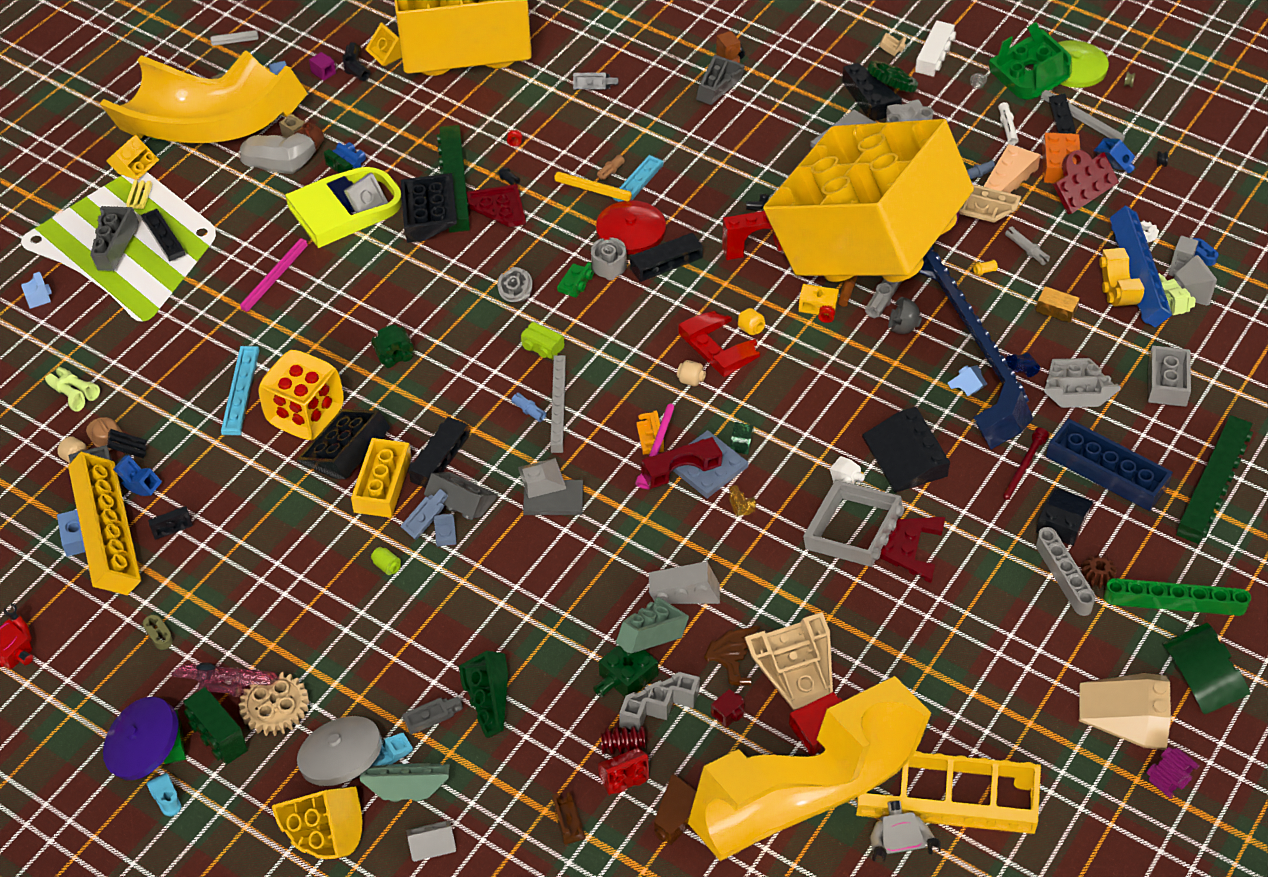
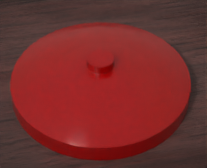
[596,200,666,255]

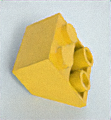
[106,134,159,180]

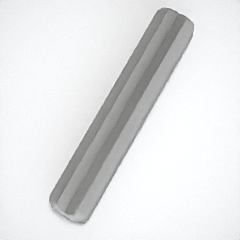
[211,30,258,46]

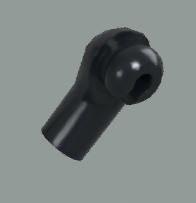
[746,194,769,210]

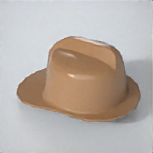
[86,417,122,450]

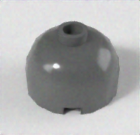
[888,297,922,334]

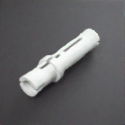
[998,102,1019,145]

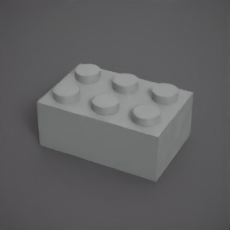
[1148,345,1191,407]

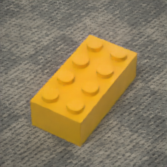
[351,438,412,518]

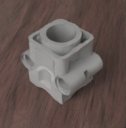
[886,99,933,122]

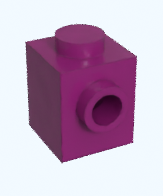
[309,52,336,81]

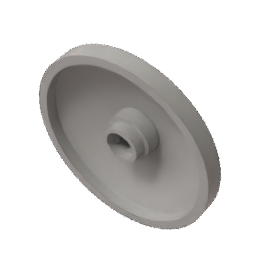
[297,716,382,786]

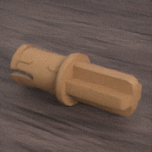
[597,155,625,180]

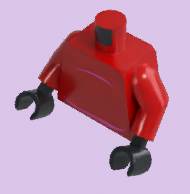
[0,603,33,669]

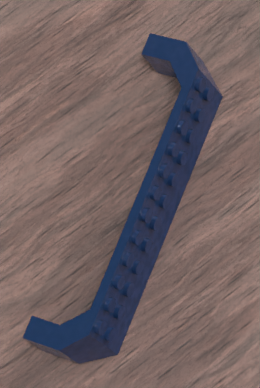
[918,246,1034,449]

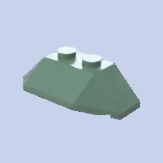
[360,763,450,802]

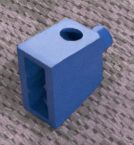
[1094,138,1135,174]

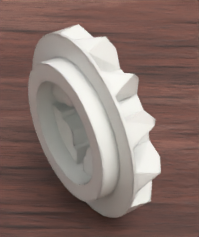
[1140,220,1159,243]

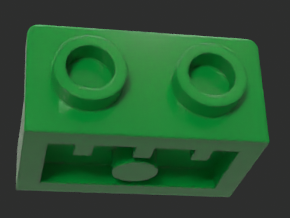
[557,262,594,298]

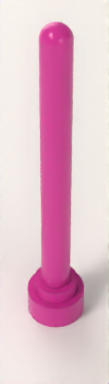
[635,403,674,490]

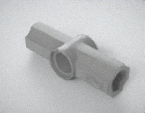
[865,279,902,319]

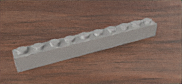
[551,355,566,453]

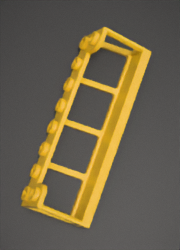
[856,751,1041,834]

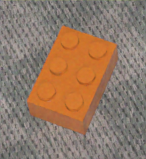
[1042,133,1080,183]

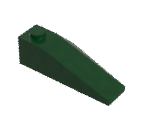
[459,651,508,738]

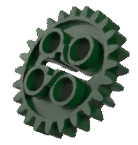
[867,60,919,93]

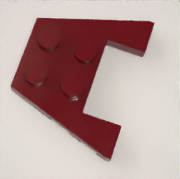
[880,517,946,583]

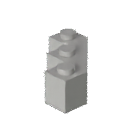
[619,672,700,732]

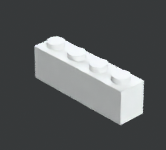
[915,20,956,77]

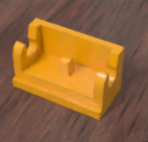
[637,411,664,455]

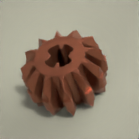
[1081,554,1117,590]

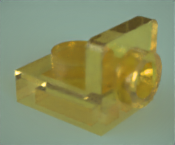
[729,485,756,517]

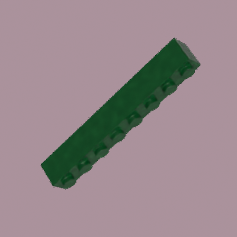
[437,125,470,233]
[1176,415,1253,544]

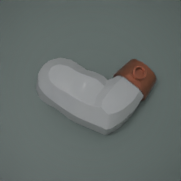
[240,122,324,174]

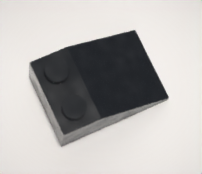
[1036,488,1094,546]

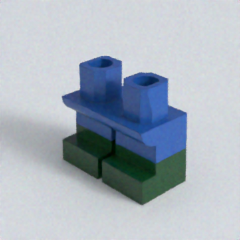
[324,142,366,173]

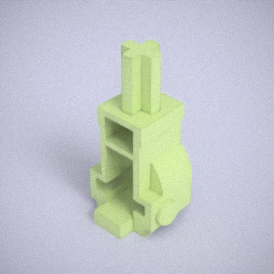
[1158,273,1196,315]

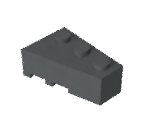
[696,54,745,105]

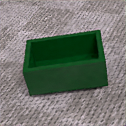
[183,687,248,765]

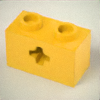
[799,284,839,317]

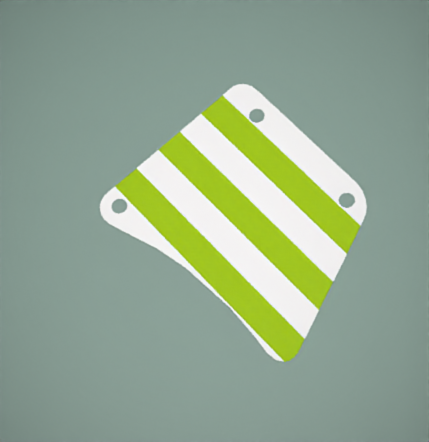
[21,172,216,321]

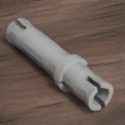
[1005,227,1050,265]

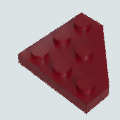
[466,184,526,227]

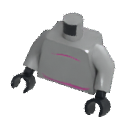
[870,801,941,862]

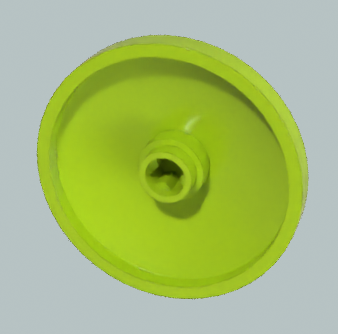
[1058,40,1109,88]

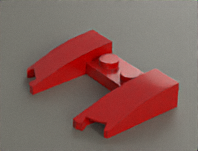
[679,311,760,377]

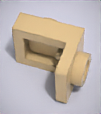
[879,32,907,57]

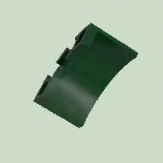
[1162,622,1251,714]

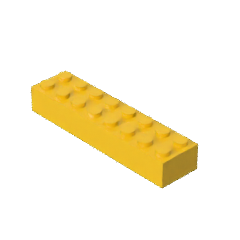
[68,452,141,595]

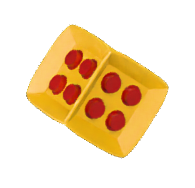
[259,350,344,440]

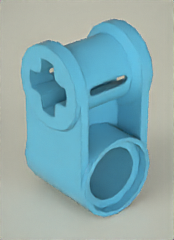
[146,772,181,816]

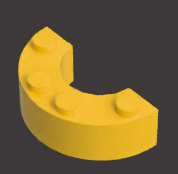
[1099,248,1144,306]

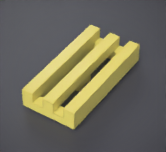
[126,180,152,209]

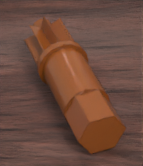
[838,276,857,307]

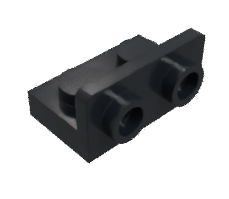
[148,506,193,540]

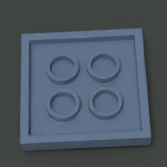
[672,430,748,498]

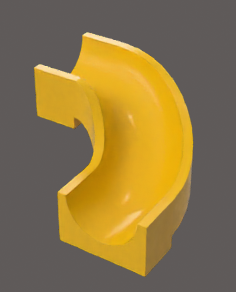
[688,676,931,861]

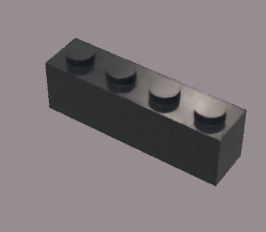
[630,232,703,282]
[408,417,469,488]

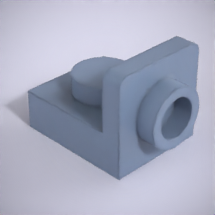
[434,514,456,547]

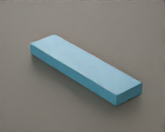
[613,155,663,202]

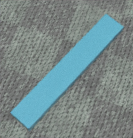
[221,346,259,435]

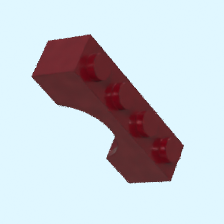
[641,437,723,489]

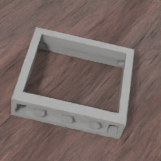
[803,480,904,567]

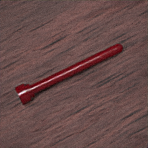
[1003,427,1049,500]

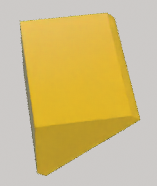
[365,22,402,66]

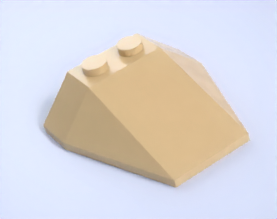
[745,612,833,710]
[1079,673,1171,750]

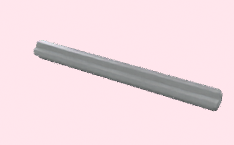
[1041,90,1125,142]

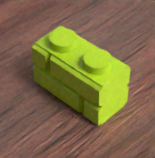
[521,321,564,360]

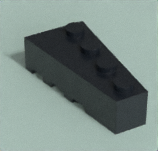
[842,63,902,121]

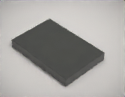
[523,480,583,515]

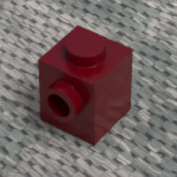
[711,689,744,728]

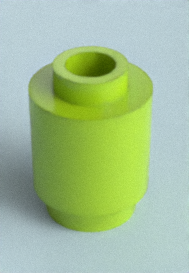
[371,547,401,575]

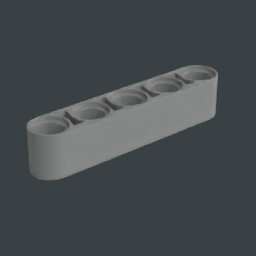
[1036,527,1096,616]

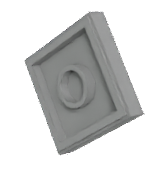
[344,173,388,213]

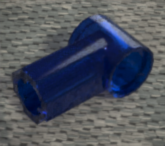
[1005,353,1041,377]

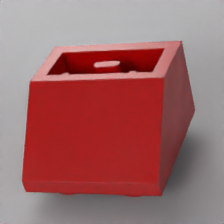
[598,748,649,795]

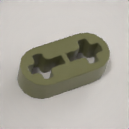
[143,615,173,650]

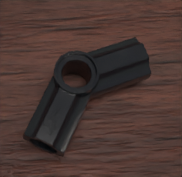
[342,42,371,81]

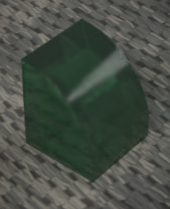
[730,422,754,455]

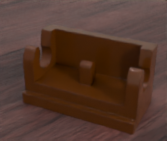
[552,792,586,845]

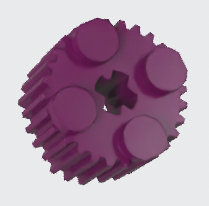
[1147,747,1199,799]

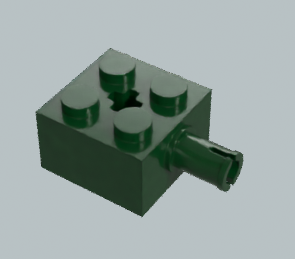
[593,645,658,698]

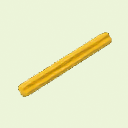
[554,172,632,201]

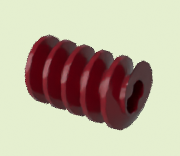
[601,726,645,755]

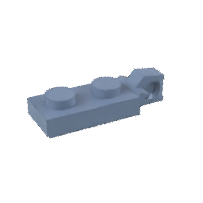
[400,489,448,540]

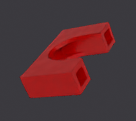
[722,211,783,260]

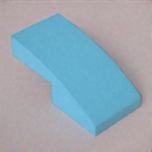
[370,733,413,767]

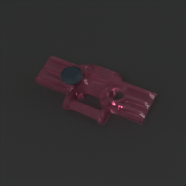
[172,663,279,696]

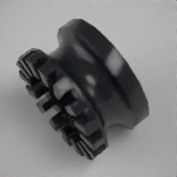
[1156,151,1168,167]

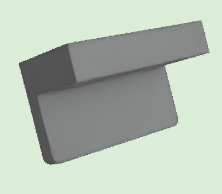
[406,820,456,862]

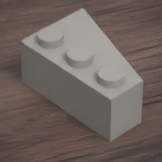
[649,561,720,604]

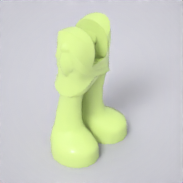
[45,367,100,411]

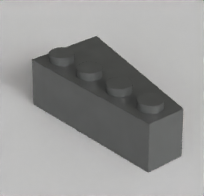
[91,206,139,271]

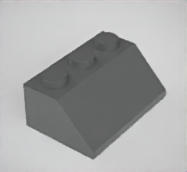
[424,472,498,520]

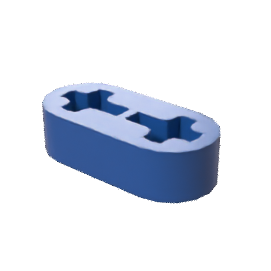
[1193,238,1219,266]

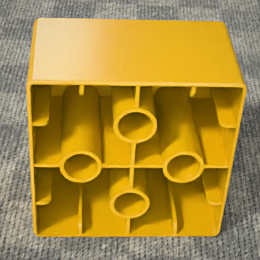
[394,0,532,76]
[763,119,974,282]

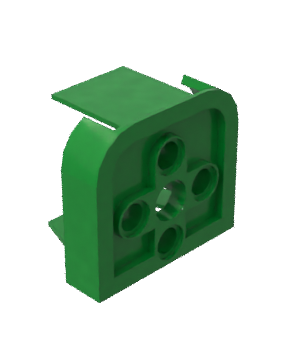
[989,22,1072,100]

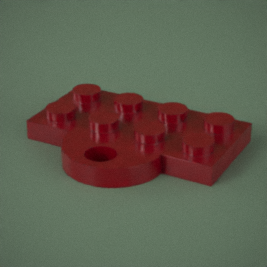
[1053,150,1119,214]

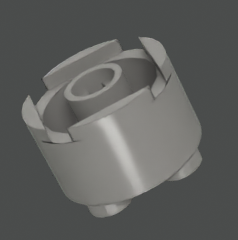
[591,238,627,280]

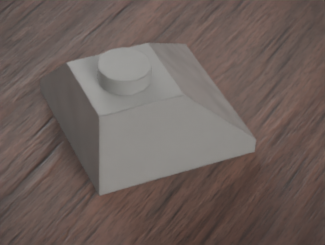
[1174,255,1217,306]
[518,458,566,498]

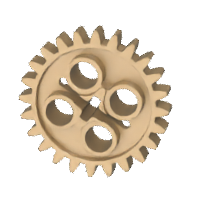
[239,672,309,736]

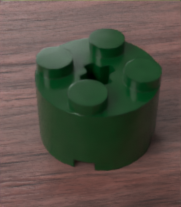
[371,325,414,368]

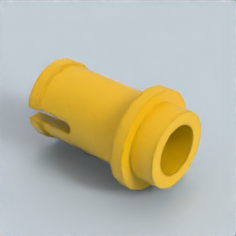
[973,260,998,276]

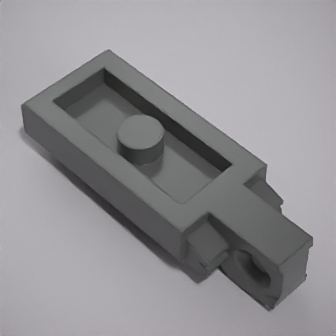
[402,696,463,735]

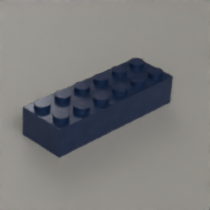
[1046,418,1173,511]

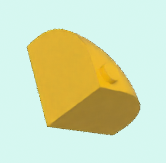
[272,787,362,859]

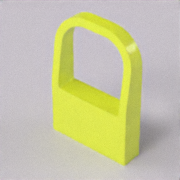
[285,167,402,248]

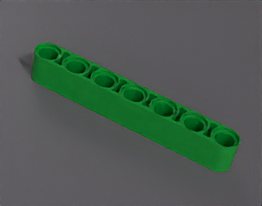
[1103,578,1251,616]

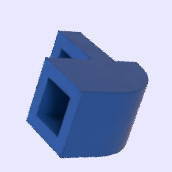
[113,455,162,496]

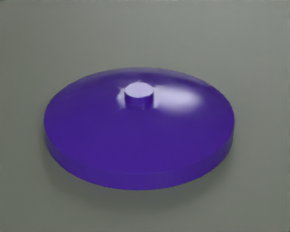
[103,697,178,780]

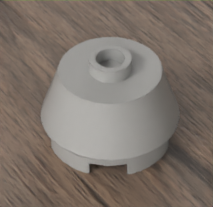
[497,267,532,302]

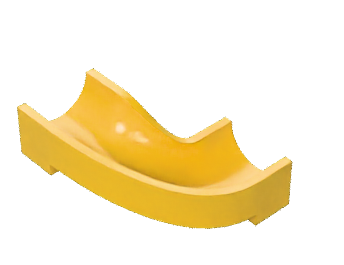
[100,51,308,143]

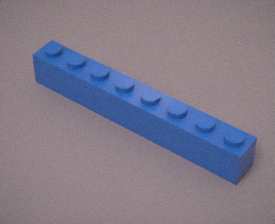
[1110,205,1172,328]

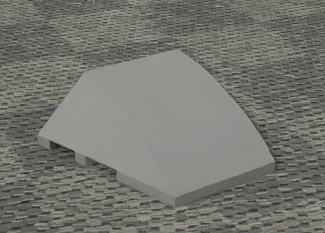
[1044,358,1121,408]

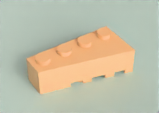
[984,144,1041,193]

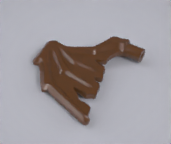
[704,626,760,687]

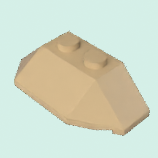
[959,184,1021,222]

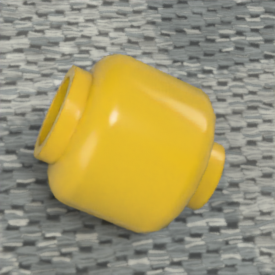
[738,308,765,335]

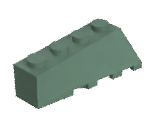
[616,597,689,653]

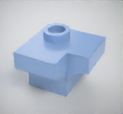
[21,272,52,308]
[948,365,987,396]

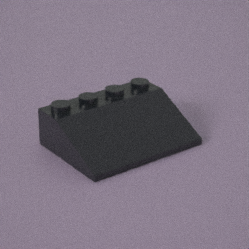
[401,173,457,243]
[862,407,950,493]
[296,409,390,479]

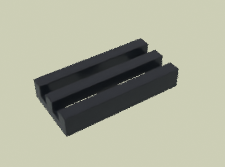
[107,429,147,459]

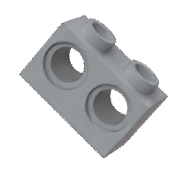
[1168,236,1198,277]

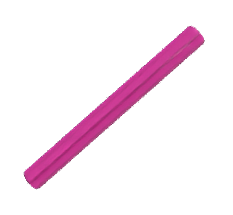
[240,238,308,312]

